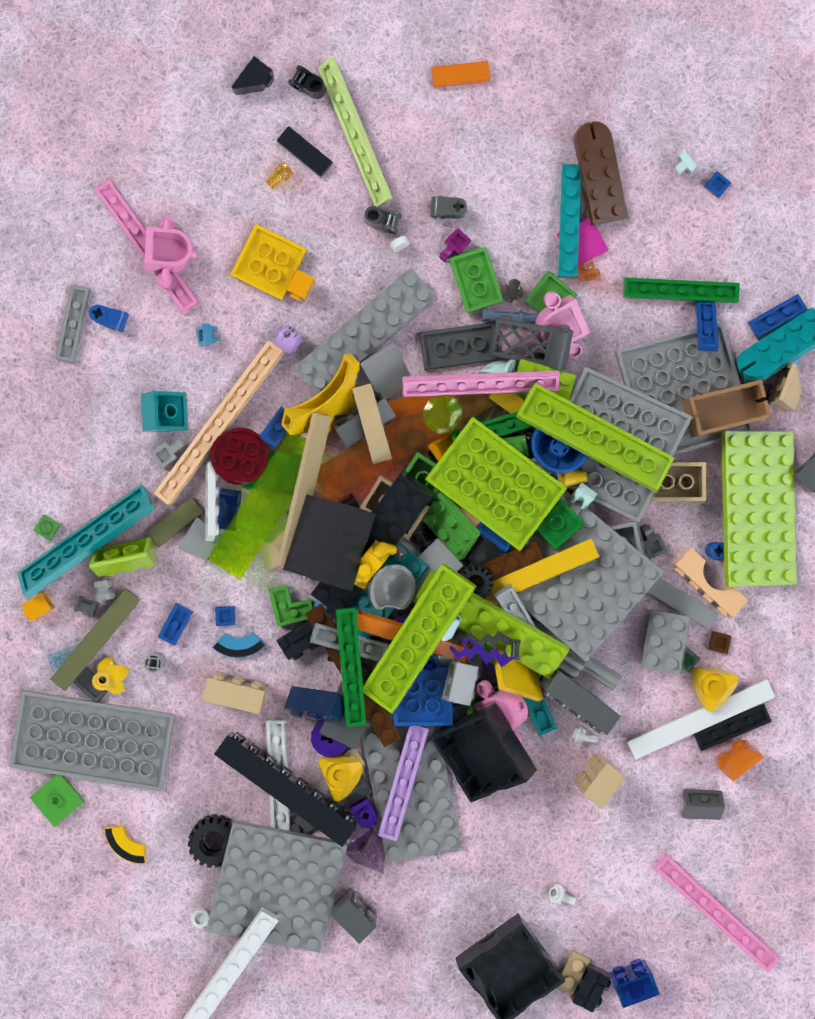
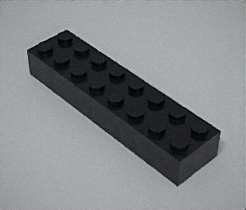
[310,470,435,613]
[214,732,357,847]

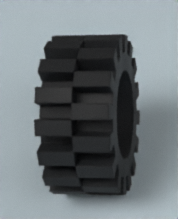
[460,563,494,599]

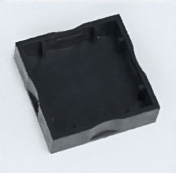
[283,495,376,591]
[430,703,537,803]
[455,913,566,1019]

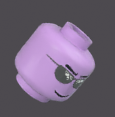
[274,325,303,354]

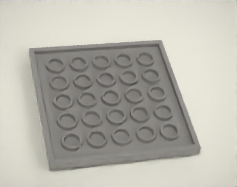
[614,322,754,455]
[554,367,693,523]
[206,820,348,953]

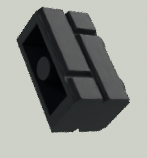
[276,620,320,661]
[570,963,611,1012]

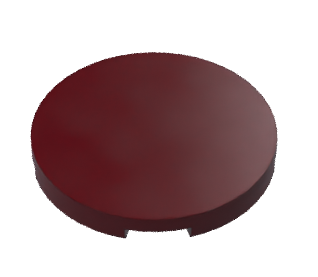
[210,427,269,485]

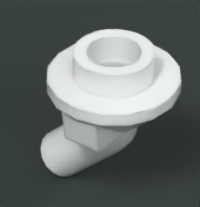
[571,725,598,745]
[549,884,576,906]

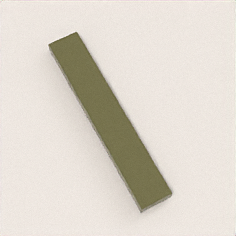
[50,588,141,691]

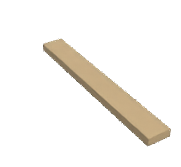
[277,412,332,567]

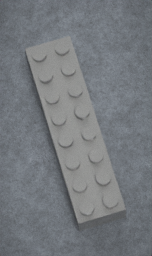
[294,268,436,395]

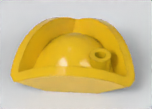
[692,667,739,712]
[318,756,363,801]

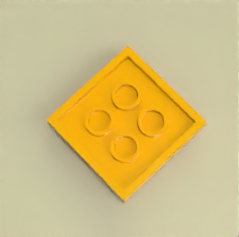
[230,223,308,301]

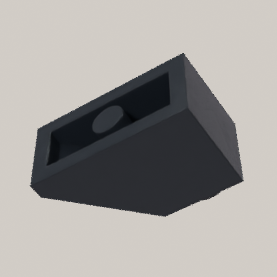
[231,56,274,95]

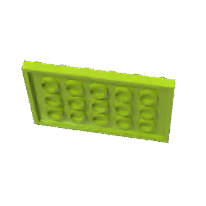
[425,417,567,551]

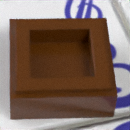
[708,631,732,654]

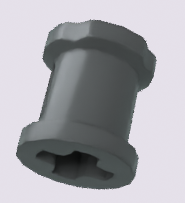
[74,595,99,618]

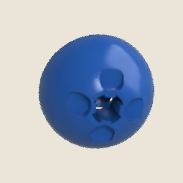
[531,428,588,474]

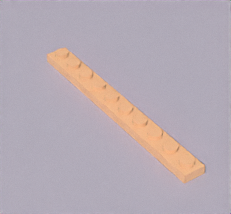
[154,340,285,506]

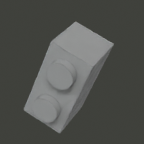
[442,660,479,706]

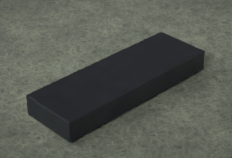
[277,126,333,178]

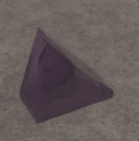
[345,827,384,874]

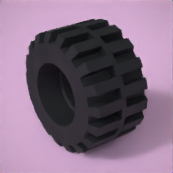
[188,814,232,868]

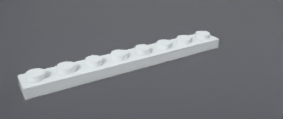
[183,907,279,1019]

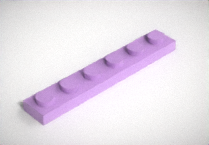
[378,726,429,841]

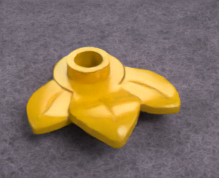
[92,657,129,694]

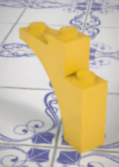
[281,354,360,435]

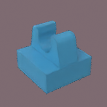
[196,324,219,347]

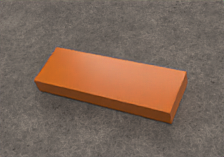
[431,61,490,88]

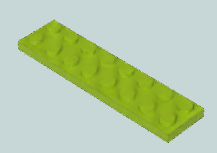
[516,383,675,493]
[363,563,477,714]
[413,569,570,679]

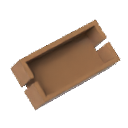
[681,380,772,438]

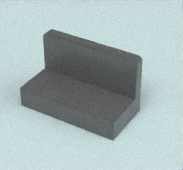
[682,789,725,820]

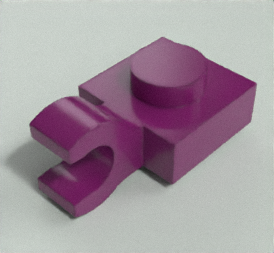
[439,228,472,262]

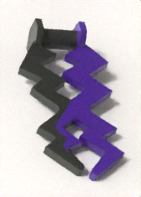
[450,631,521,668]

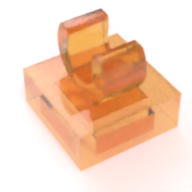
[578,261,601,283]

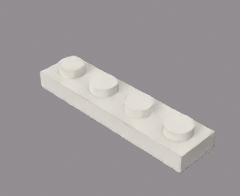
[205,462,219,542]

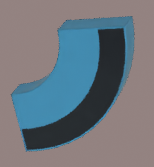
[212,632,267,658]

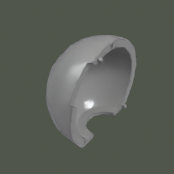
[367,564,416,609]

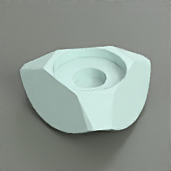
[478,359,519,374]

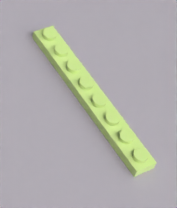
[318,58,393,207]

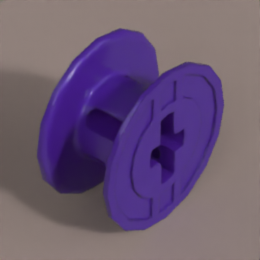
[311,719,347,757]

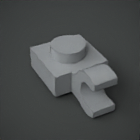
[151,439,187,469]

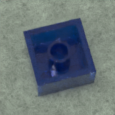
[609,959,660,1008]

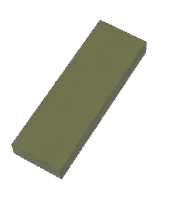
[147,497,204,548]

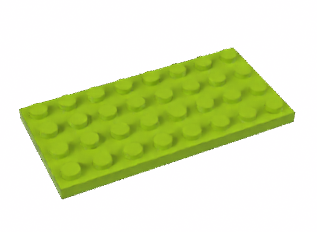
[721,431,797,587]

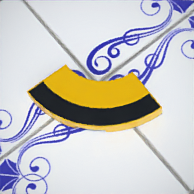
[104,826,147,864]

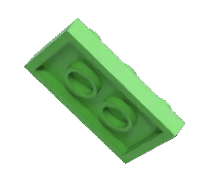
[449,247,503,314]
[422,492,481,561]

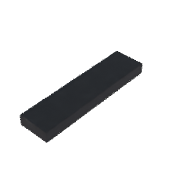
[693,703,772,751]

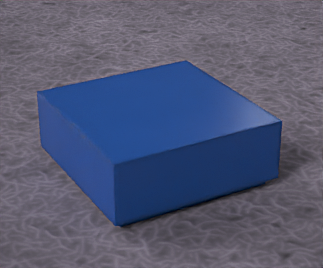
[704,171,731,199]
[215,606,236,626]

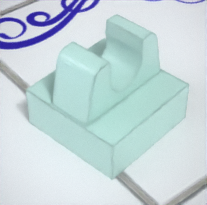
[675,151,697,175]
[571,483,597,510]

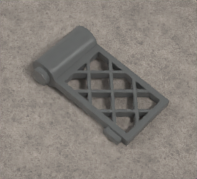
[490,314,573,370]

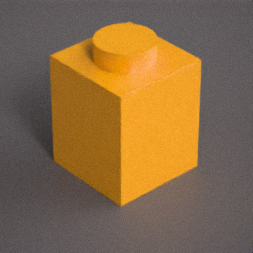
[287,269,316,302]
[21,592,55,622]

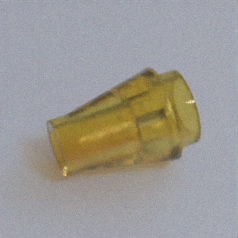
[265,161,294,189]

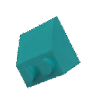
[141,391,188,432]

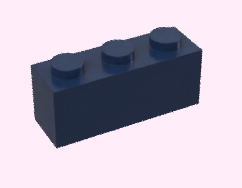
[284,686,344,723]

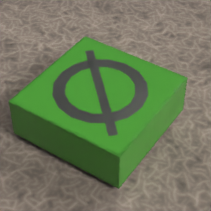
[33,515,61,541]

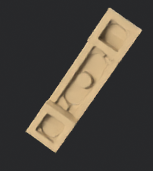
[352,383,392,464]

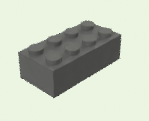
[539,669,621,735]

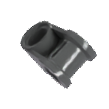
[430,196,467,219]
[364,206,402,234]

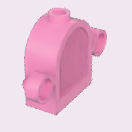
[144,217,196,288]
[535,291,590,358]
[473,680,528,744]

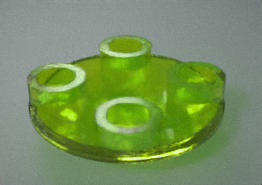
[423,395,462,434]

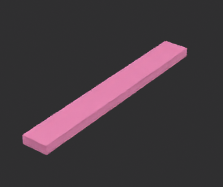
[95,179,199,314]
[402,371,560,397]
[653,853,781,973]

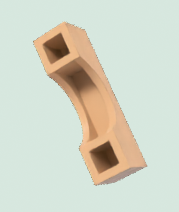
[672,547,748,617]

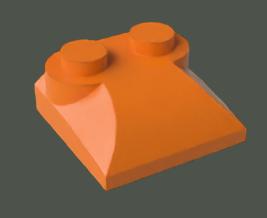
[716,739,764,781]

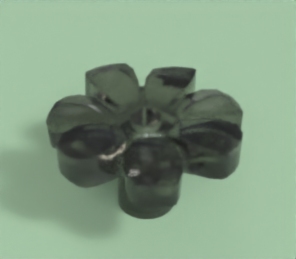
[503,279,524,303]

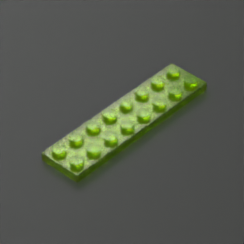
[207,434,306,580]

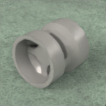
[93,579,115,601]
[144,652,166,673]

